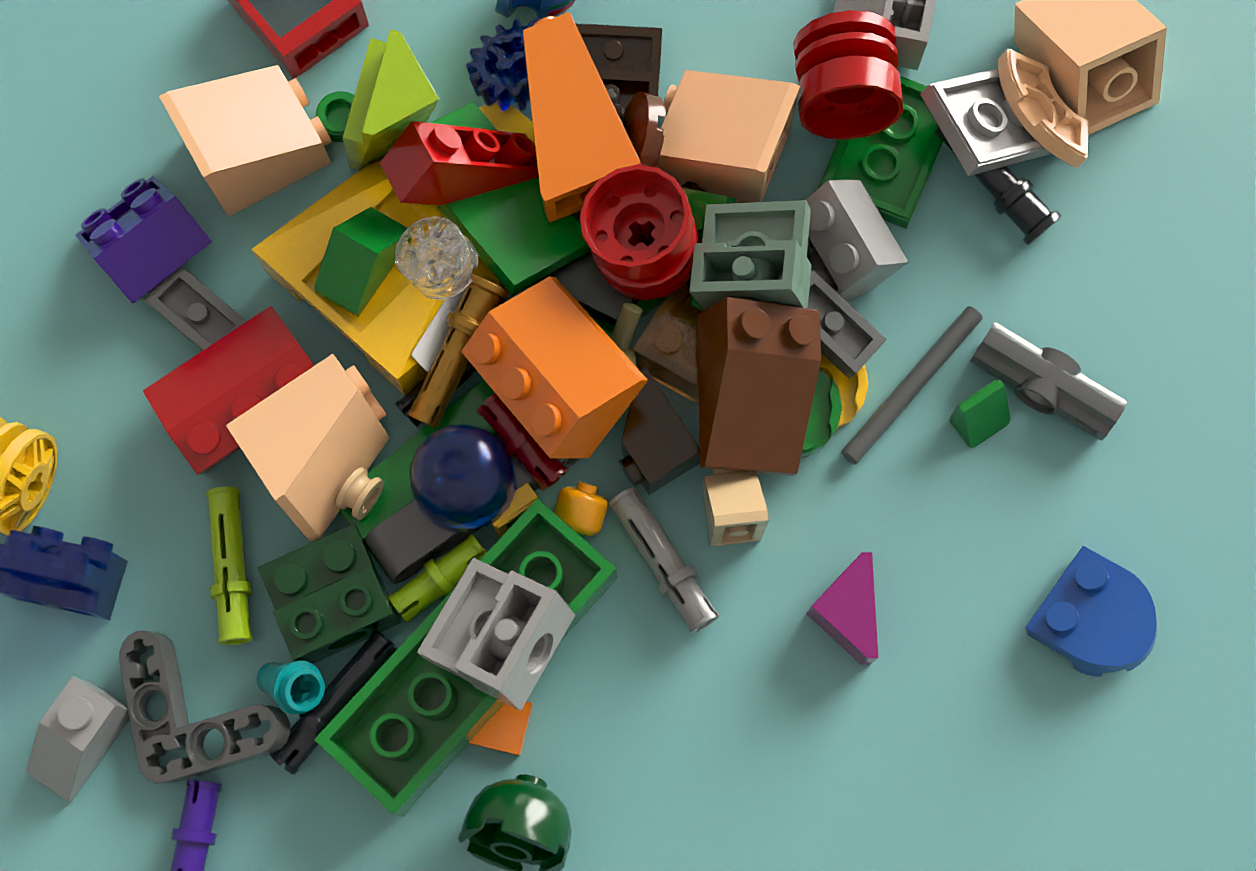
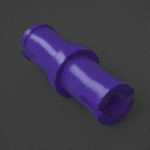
[170,779,222,871]

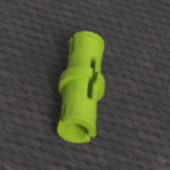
[388,533,487,623]

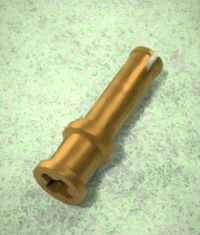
[408,272,510,428]

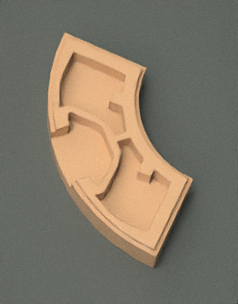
[998,48,1088,168]

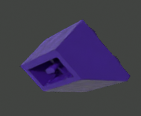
[76,176,212,304]

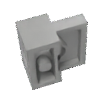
[417,558,575,711]

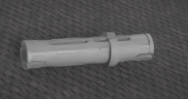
[608,487,720,634]

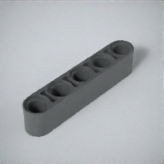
[364,441,581,584]

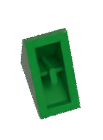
[314,207,415,317]

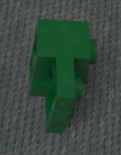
[257,523,401,664]

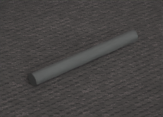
[841,306,983,465]

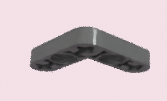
[119,631,290,783]

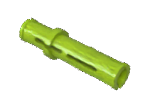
[206,486,253,646]

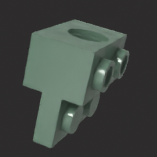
[689,200,812,310]

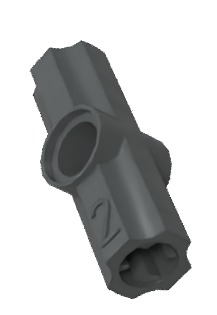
[970,322,1128,441]

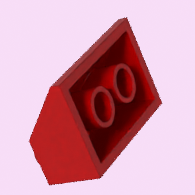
[143,306,314,475]

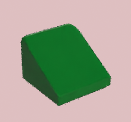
[949,380,1010,448]

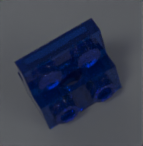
[0,526,128,621]

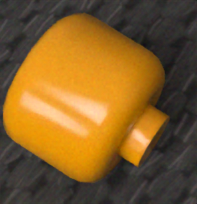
[553,481,608,536]

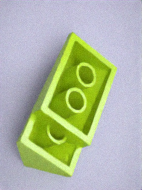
[343,29,439,171]

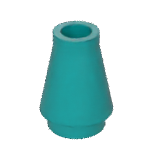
[256,661,325,715]

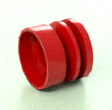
[793,10,904,140]
[580,165,700,300]

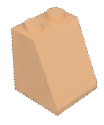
[1014,0,1167,135]
[159,65,332,217]
[656,70,800,203]
[226,354,390,543]

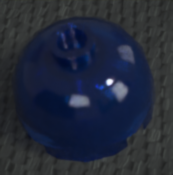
[410,424,516,533]

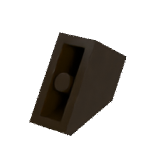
[618,367,700,495]

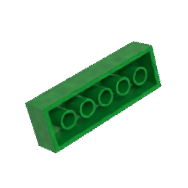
[314,498,617,817]

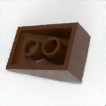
[697,297,821,476]

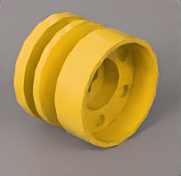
[0,417,58,536]

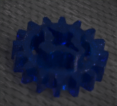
[466,18,538,111]

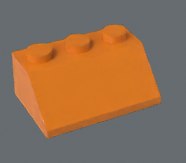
[461,276,648,459]

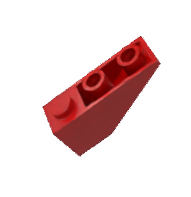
[380,121,539,206]

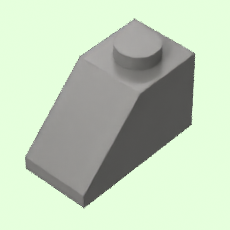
[26,676,130,802]

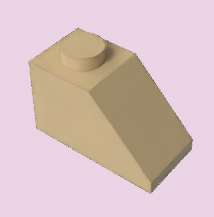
[702,469,769,547]

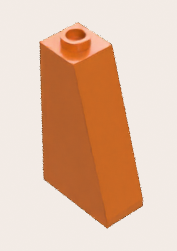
[523,12,641,223]

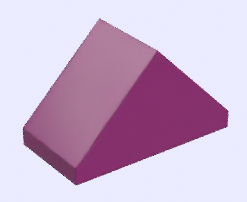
[806,552,879,665]

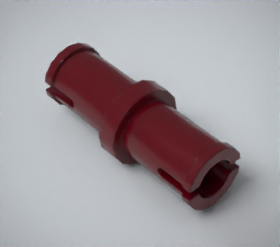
[476,393,569,491]

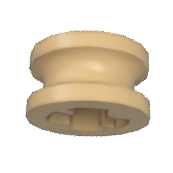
[336,467,384,520]

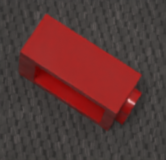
[228,0,369,79]

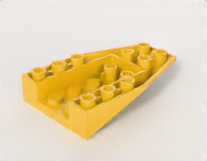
[251,96,535,396]

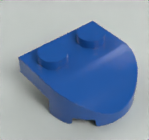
[1025,546,1157,677]

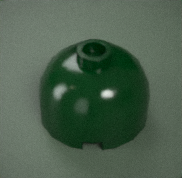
[458,774,572,871]

